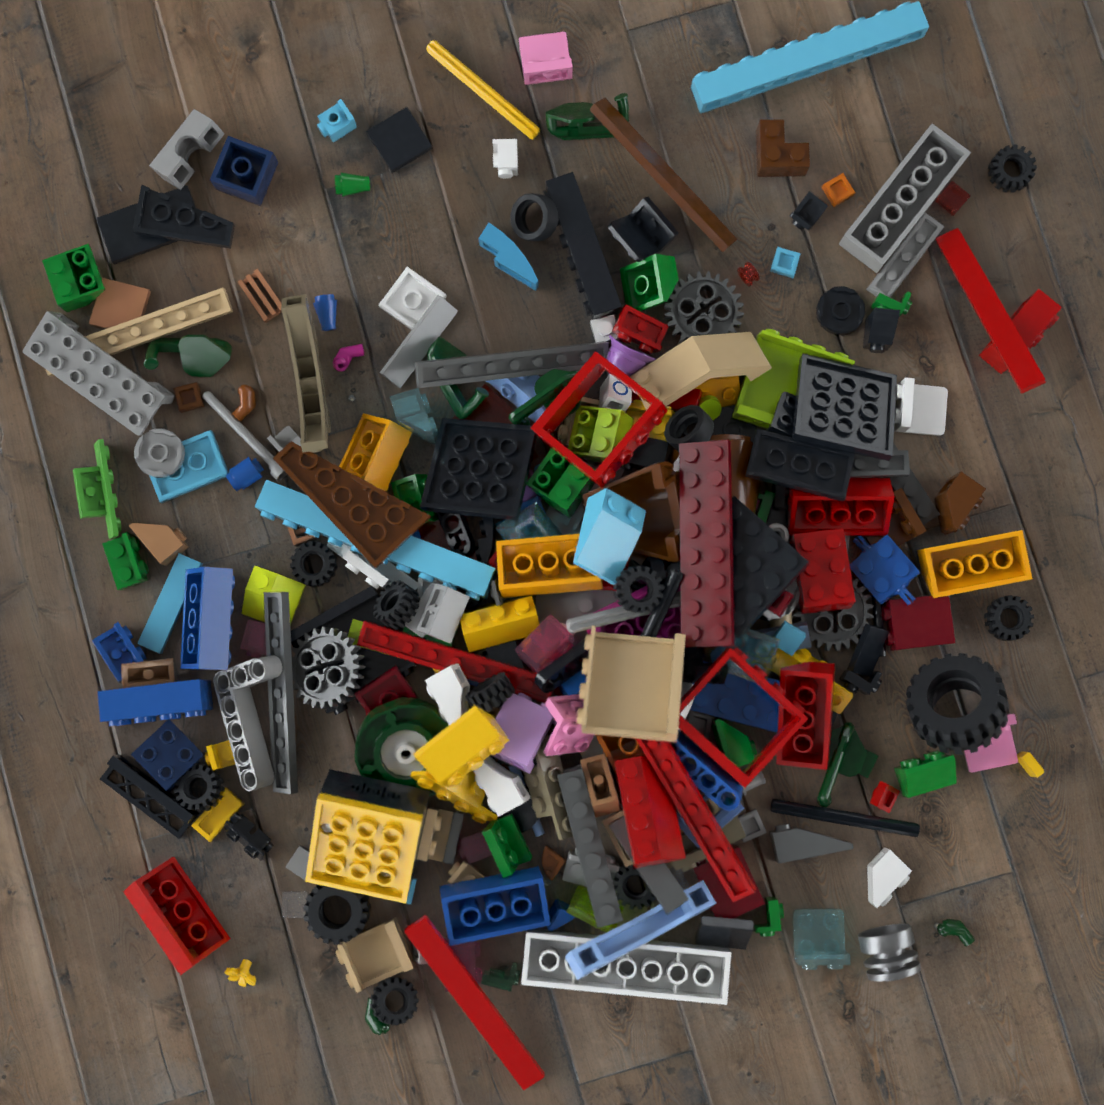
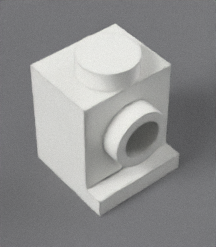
[493,139,518,179]

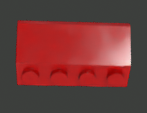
[788,478,895,536]
[776,661,835,770]
[614,756,686,869]
[123,856,231,975]

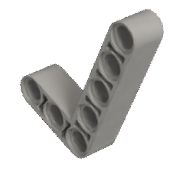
[213,655,283,791]

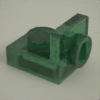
[481,962,521,991]

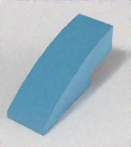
[478,223,538,291]

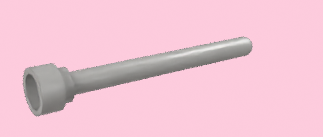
[203,391,287,481]

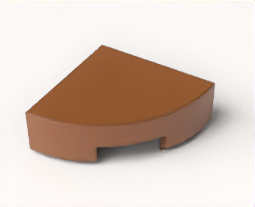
[542,845,567,881]

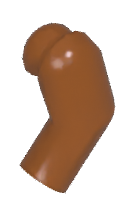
[232,384,256,422]

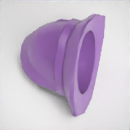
[606,335,656,377]

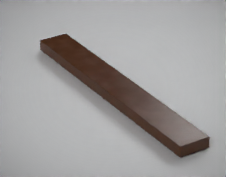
[590,98,737,252]

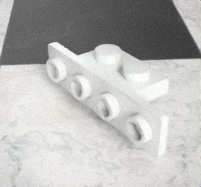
[327,542,418,591]

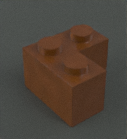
[756,119,810,177]

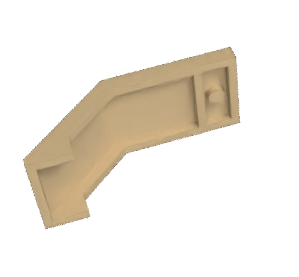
[630,332,772,410]

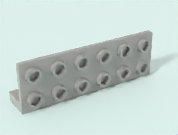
[23,311,175,436]

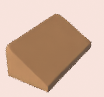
[121,658,175,688]

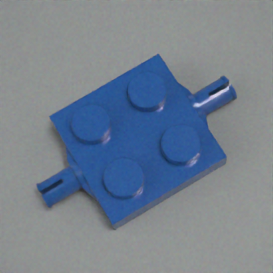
[849,534,920,605]

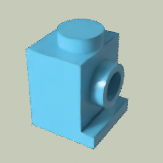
[317,99,357,142]

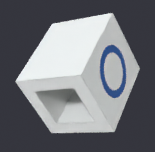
[599,374,632,412]

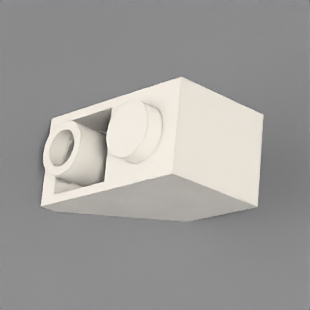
[867,847,912,908]

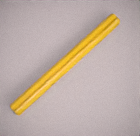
[427,40,540,140]

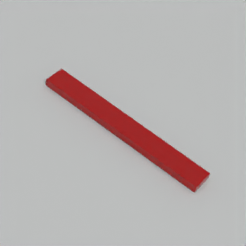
[936,228,1046,394]
[357,620,553,703]
[636,738,757,902]
[404,915,545,1091]

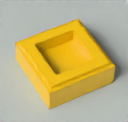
[1017,751,1044,778]

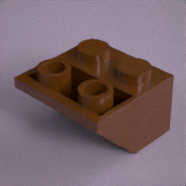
[934,472,986,535]

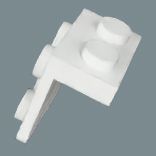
[895,378,948,436]

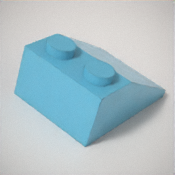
[573,488,646,585]

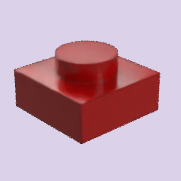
[869,780,900,814]

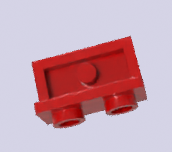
[612,305,669,355]

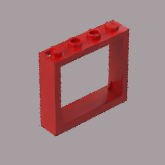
[531,352,668,488]
[678,647,808,788]

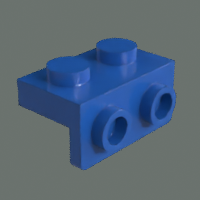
[92,622,147,683]

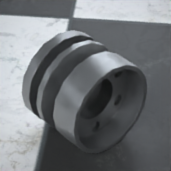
[857,924,921,981]

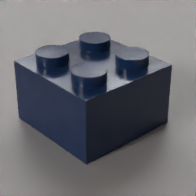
[210,136,279,206]

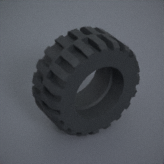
[906,653,1009,755]

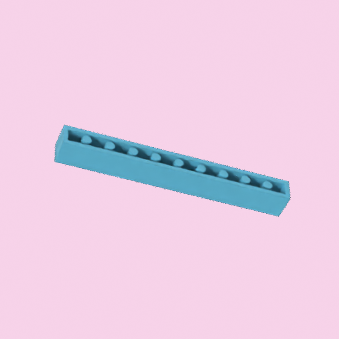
[691,1,929,114]
[255,480,498,601]

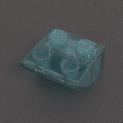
[389,388,438,445]
[496,502,562,540]
[721,629,780,683]

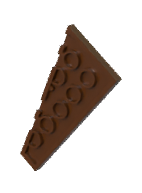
[273,441,431,568]

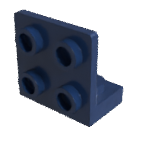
[131,720,203,792]

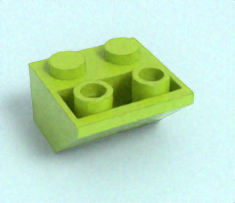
[568,406,634,466]

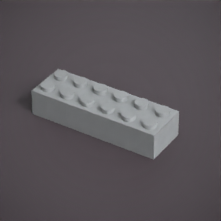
[838,124,971,273]

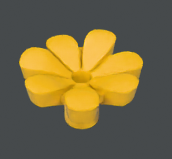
[224,959,256,987]

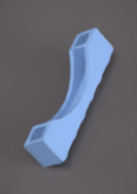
[565,880,716,980]

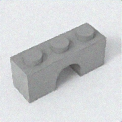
[149,109,225,190]

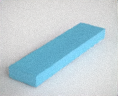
[137,553,203,654]

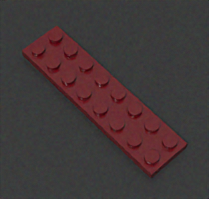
[679,440,734,648]

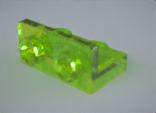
[566,885,624,933]

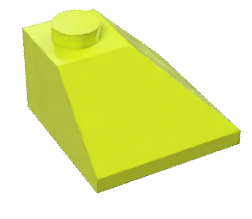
[241,565,306,625]

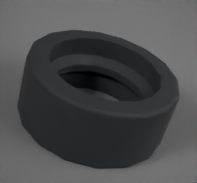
[511,193,558,241]
[664,405,714,452]

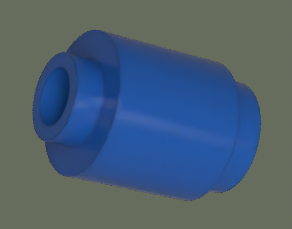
[225,457,264,491]

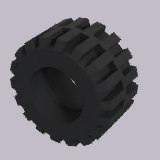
[303,885,371,945]

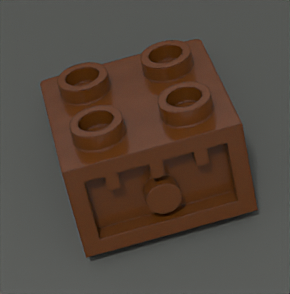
[865,488,927,546]

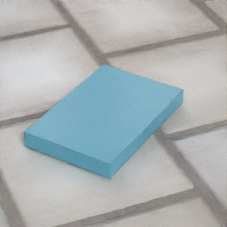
[149,430,229,503]

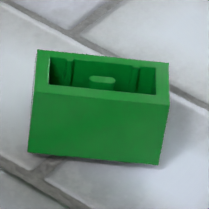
[42,244,105,313]
[526,448,595,518]
[894,750,957,798]

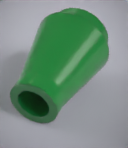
[335,172,370,197]

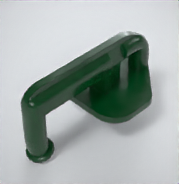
[546,93,629,140]
[144,335,232,377]
[427,337,489,419]
[508,369,581,425]
[817,722,867,807]

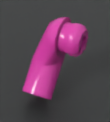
[333,344,365,372]

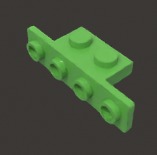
[73,439,121,540]

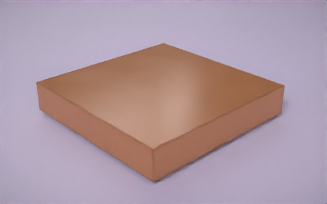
[89,278,151,329]

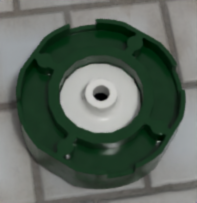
[354,697,449,797]

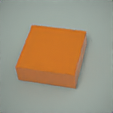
[821,173,856,207]

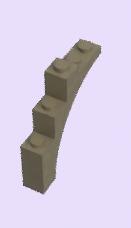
[281,294,331,453]

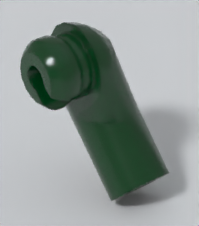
[937,919,975,947]
[365,997,390,1035]

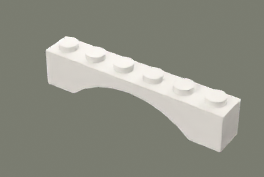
[425,663,531,817]

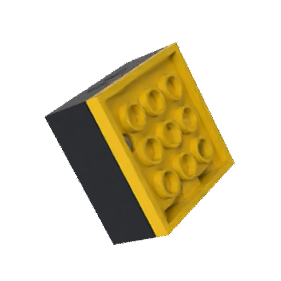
[305,769,430,904]

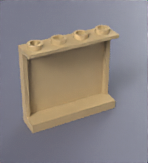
[577,626,686,742]

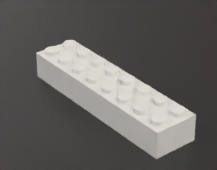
[521,929,731,1005]

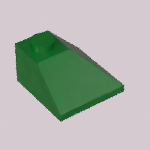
[620,254,679,312]
[711,719,757,767]

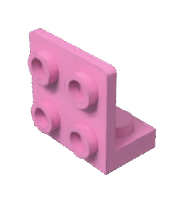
[519,32,573,85]
[544,694,595,756]
[964,714,1018,773]

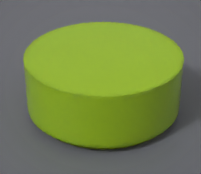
[699,395,722,420]

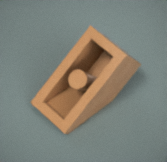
[129,523,189,566]
[580,753,620,818]

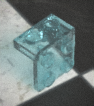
[793,908,850,970]

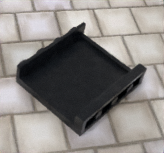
[291,586,417,715]

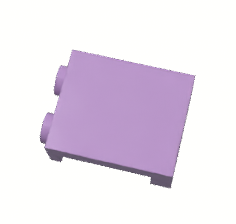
[491,693,556,774]

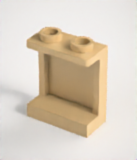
[336,917,416,993]

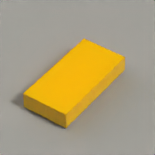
[191,787,245,842]

